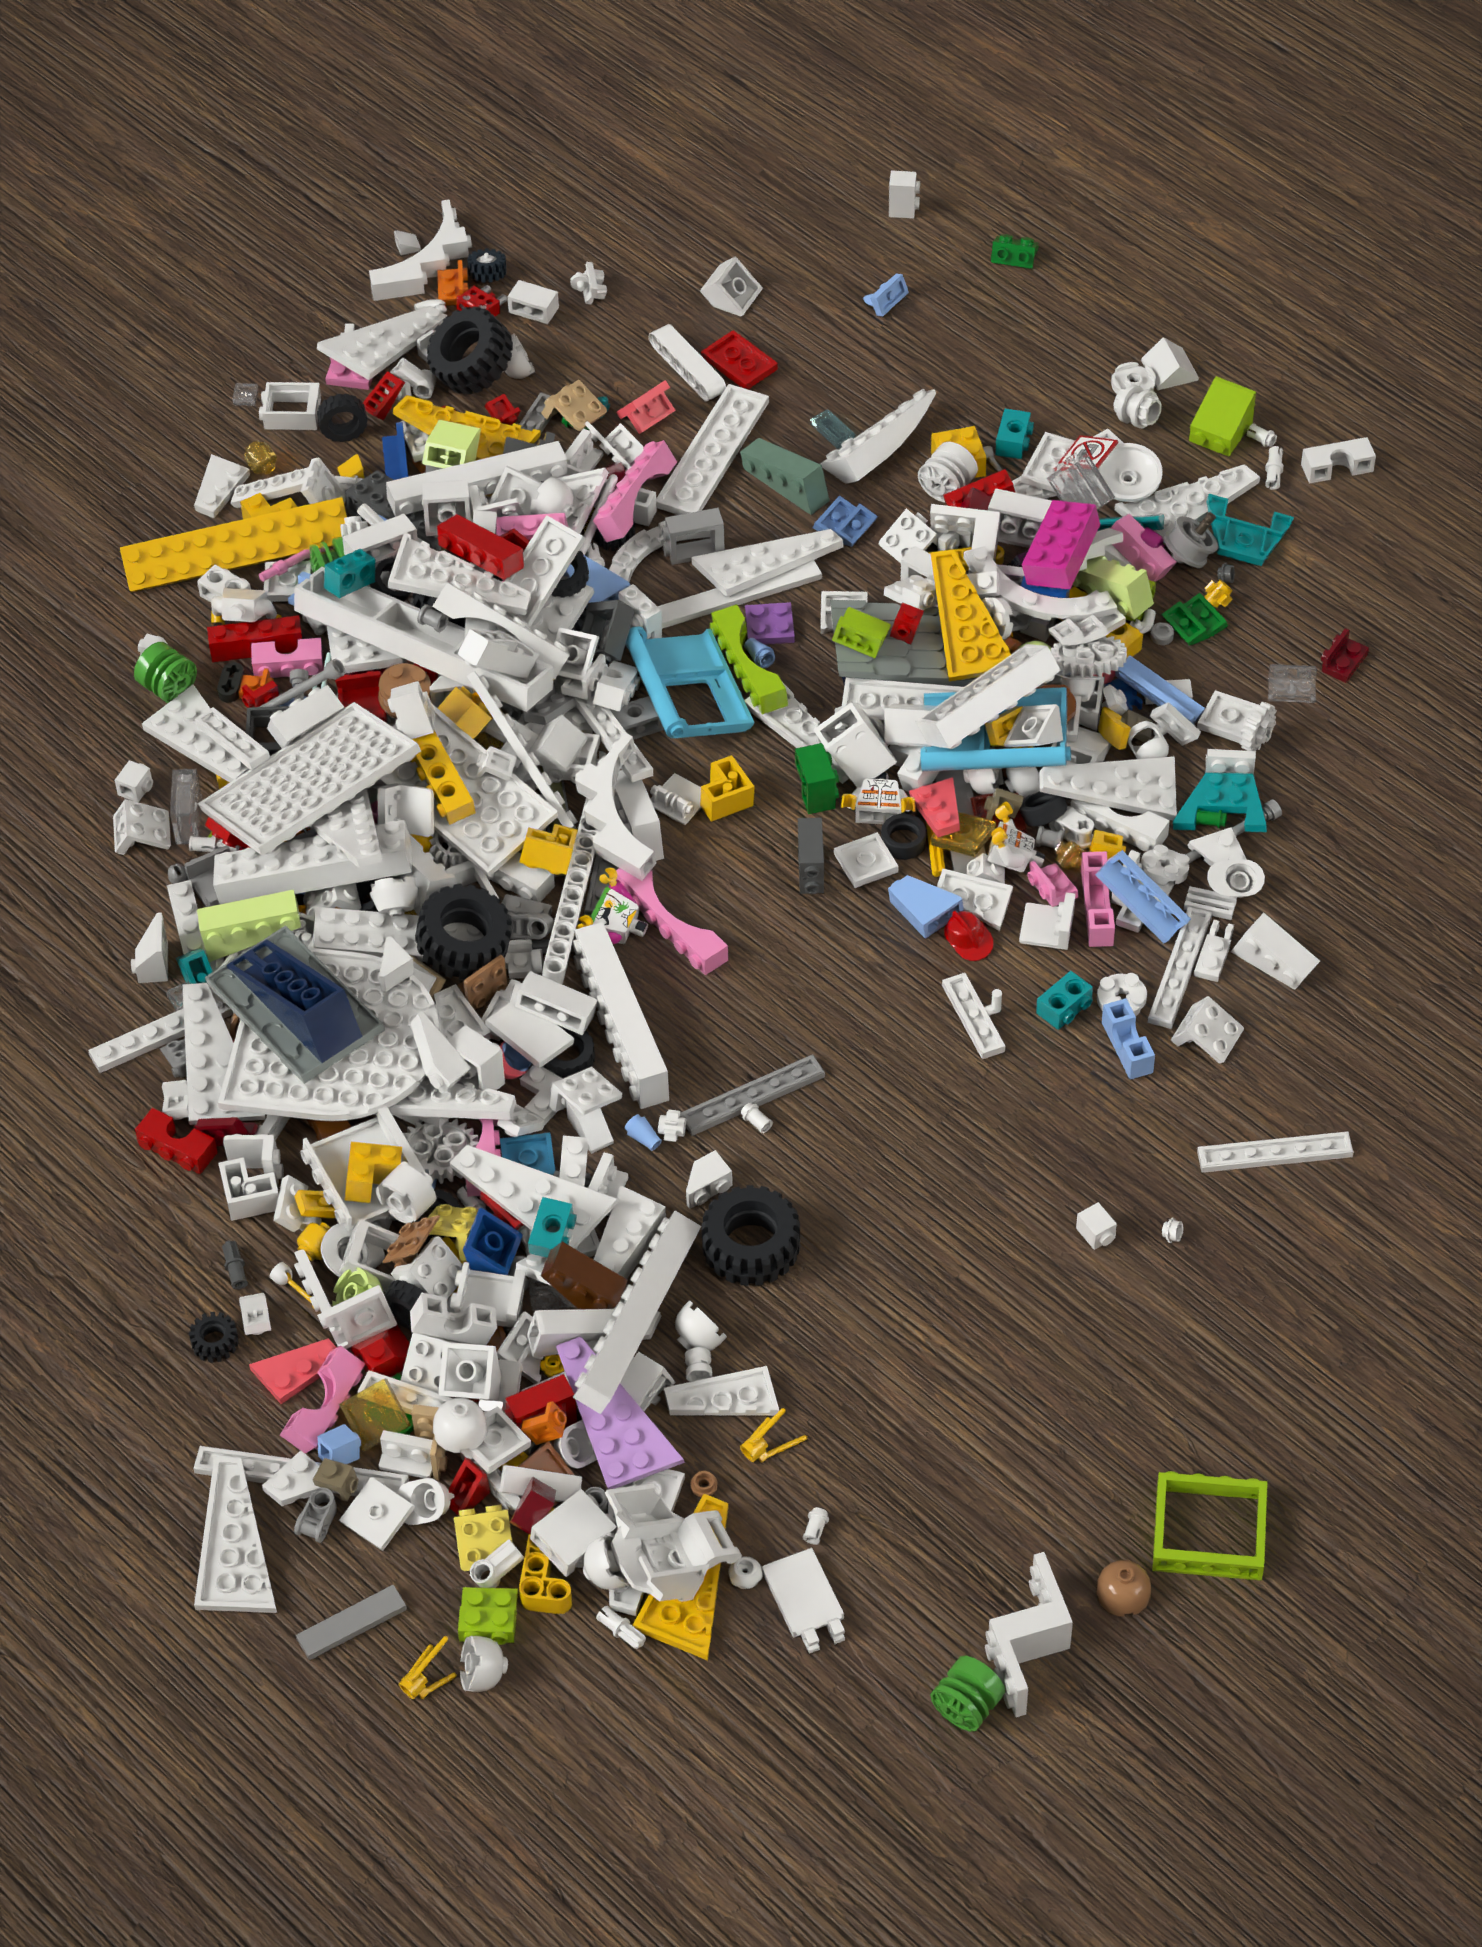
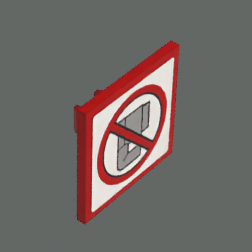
[1058,435,1119,471]

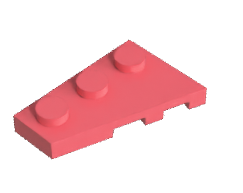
[909,777,960,837]
[249,1338,337,1404]

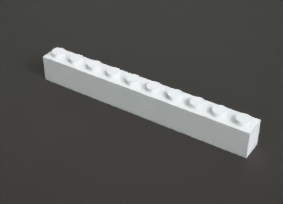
[573,1211,701,1414]

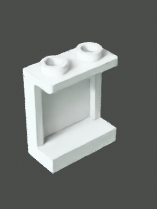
[450,1262,526,1328]
[530,1489,617,1577]

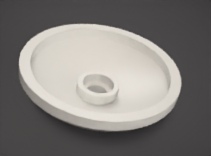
[1094,443,1162,502]

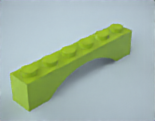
[710,604,788,714]

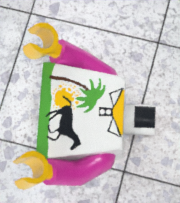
[576,867,648,944]

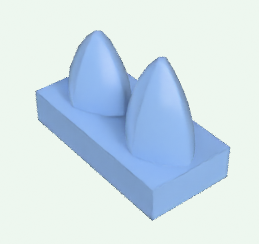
[863,273,909,316]

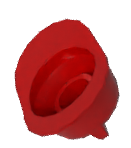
[944,911,993,961]

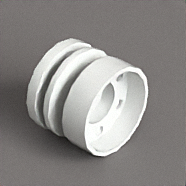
[918,442,978,502]

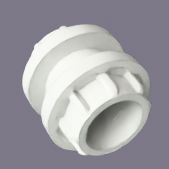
[1114,385,1162,429]

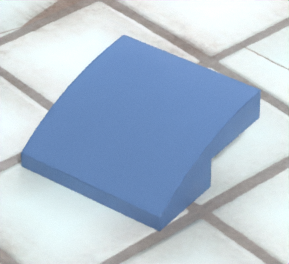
[813,495,878,546]

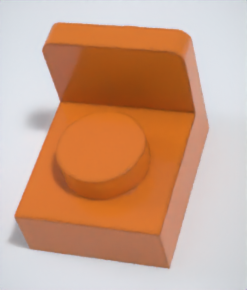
[239,668,274,699]
[521,1401,567,1445]

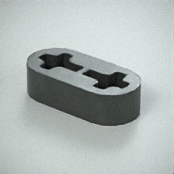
[217,662,244,703]

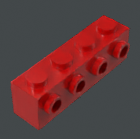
[437,514,524,580]
[207,615,303,663]

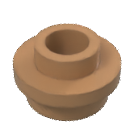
[691,1471,718,1497]

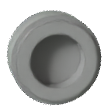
[1150,623,1174,645]

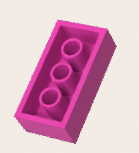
[1022,500,1100,589]

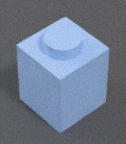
[318,1424,361,1464]

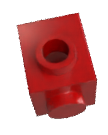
[890,602,924,645]

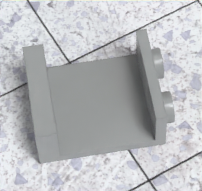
[184,845,230,907]

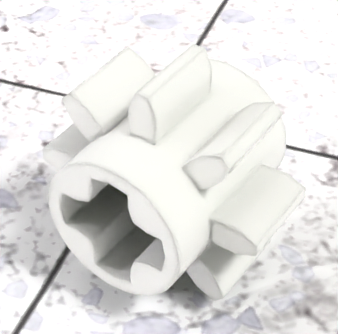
[340,516,368,536]
[658,1110,686,1142]

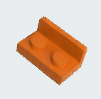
[437,260,468,306]

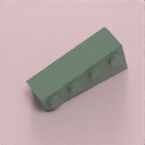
[740,438,830,515]

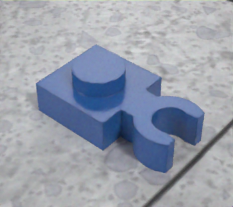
[1104,678,1143,711]

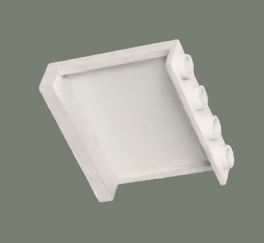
[300,1106,425,1232]

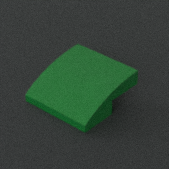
[1161,593,1228,645]

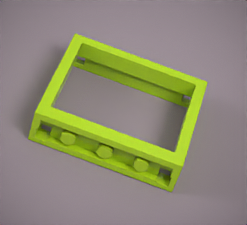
[1152,1471,1267,1581]

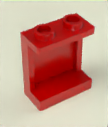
[335,671,388,724]

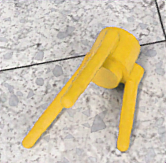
[740,1408,807,1463]
[399,1636,457,1699]

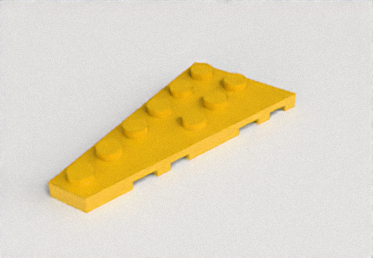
[393,395,541,461]
[931,549,1011,682]
[633,1494,729,1661]

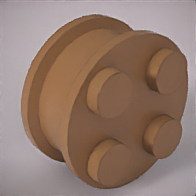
[378,663,431,719]

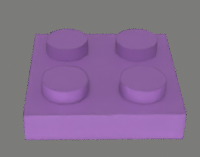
[745,602,795,645]

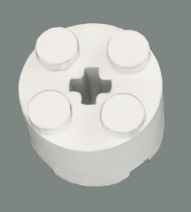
[376,1161,437,1224]

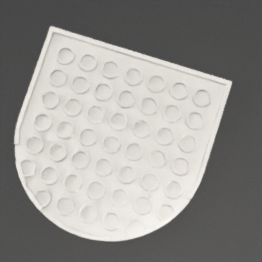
[218,947,440,1121]

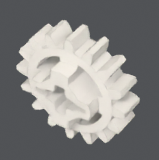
[1240,702,1277,751]

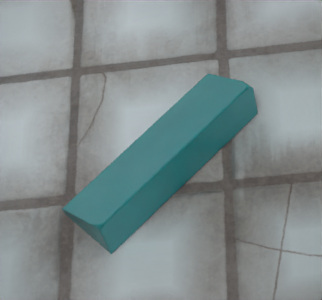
[1098,514,1165,531]

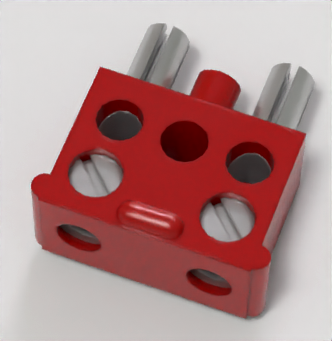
[456,285,507,317]

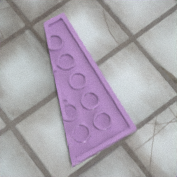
[556,1336,685,1490]

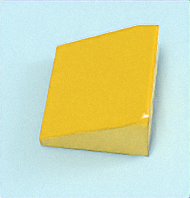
[337,454,364,478]

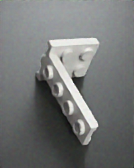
[231,457,346,508]
[294,1250,397,1349]

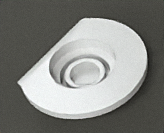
[321,1224,385,1277]

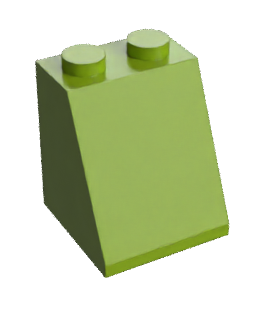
[1189,376,1256,457]

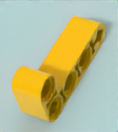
[519,1507,572,1614]

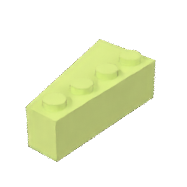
[1073,556,1154,620]
[197,890,301,962]

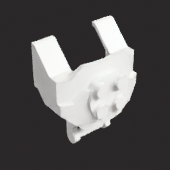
[605,1483,742,1602]

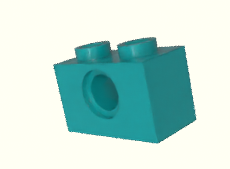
[995,409,1034,459]
[528,1197,577,1258]

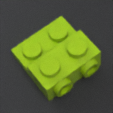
[458,1587,518,1645]

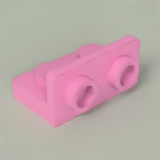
[326,358,373,390]
[1028,861,1078,907]

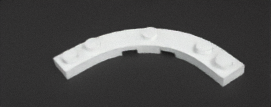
[609,521,710,582]
[963,546,1117,622]

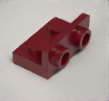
[1321,628,1369,683]
[194,1117,258,1146]

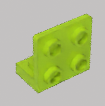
[832,607,891,658]

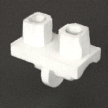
[570,262,607,305]

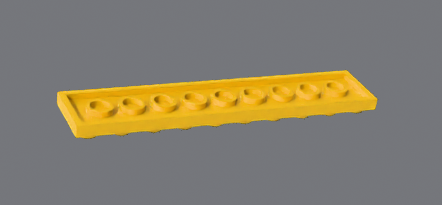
[119,497,347,593]

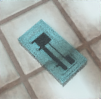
[810,409,855,449]

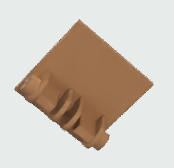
[383,1215,440,1268]

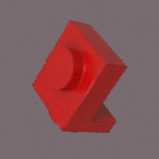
[484,394,521,426]
[242,680,279,708]

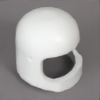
[1127,721,1169,759]

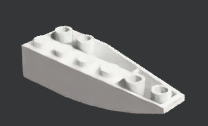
[821,389,936,484]

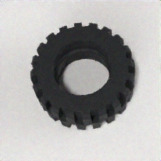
[427,307,513,394]
[415,884,512,980]
[702,1185,800,1286]

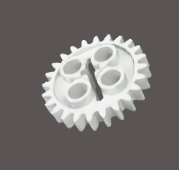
[1051,636,1127,678]
[403,1119,478,1184]

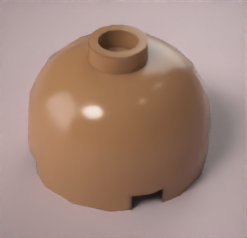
[1096,1560,1151,1617]

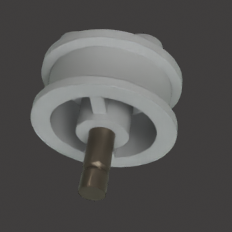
[1164,512,1218,568]

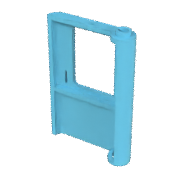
[626,626,754,738]
[920,687,1071,772]

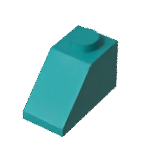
[176,949,213,984]

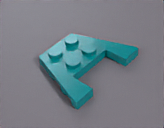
[1206,494,1294,566]
[1173,773,1267,832]

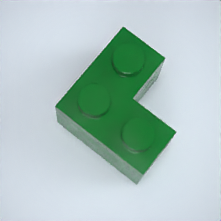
[795,743,839,815]

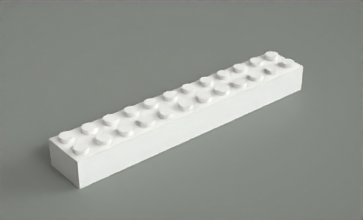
[294,567,554,712]

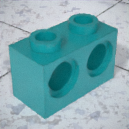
[324,549,376,598]
[1036,970,1093,1030]

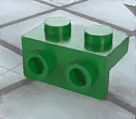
[991,234,1039,268]

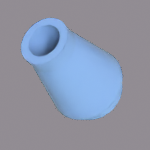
[744,638,775,668]
[625,1114,662,1151]

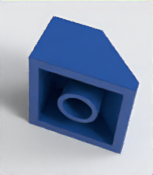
[463,1208,523,1275]

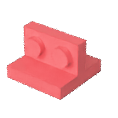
[616,380,676,434]

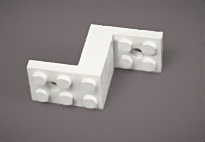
[930,504,1024,586]
[985,1552,1073,1717]

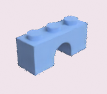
[1102,998,1155,1080]

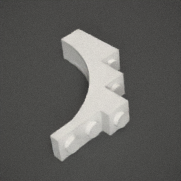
[369,200,472,301]
[575,733,656,881]

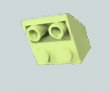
[422,420,481,468]

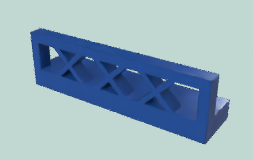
[382,422,408,480]

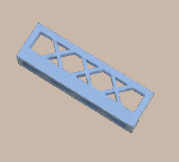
[1115,655,1205,725]
[1095,850,1191,943]

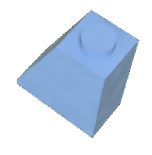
[563,555,631,609]
[888,875,964,939]

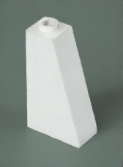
[527,1309,616,1358]

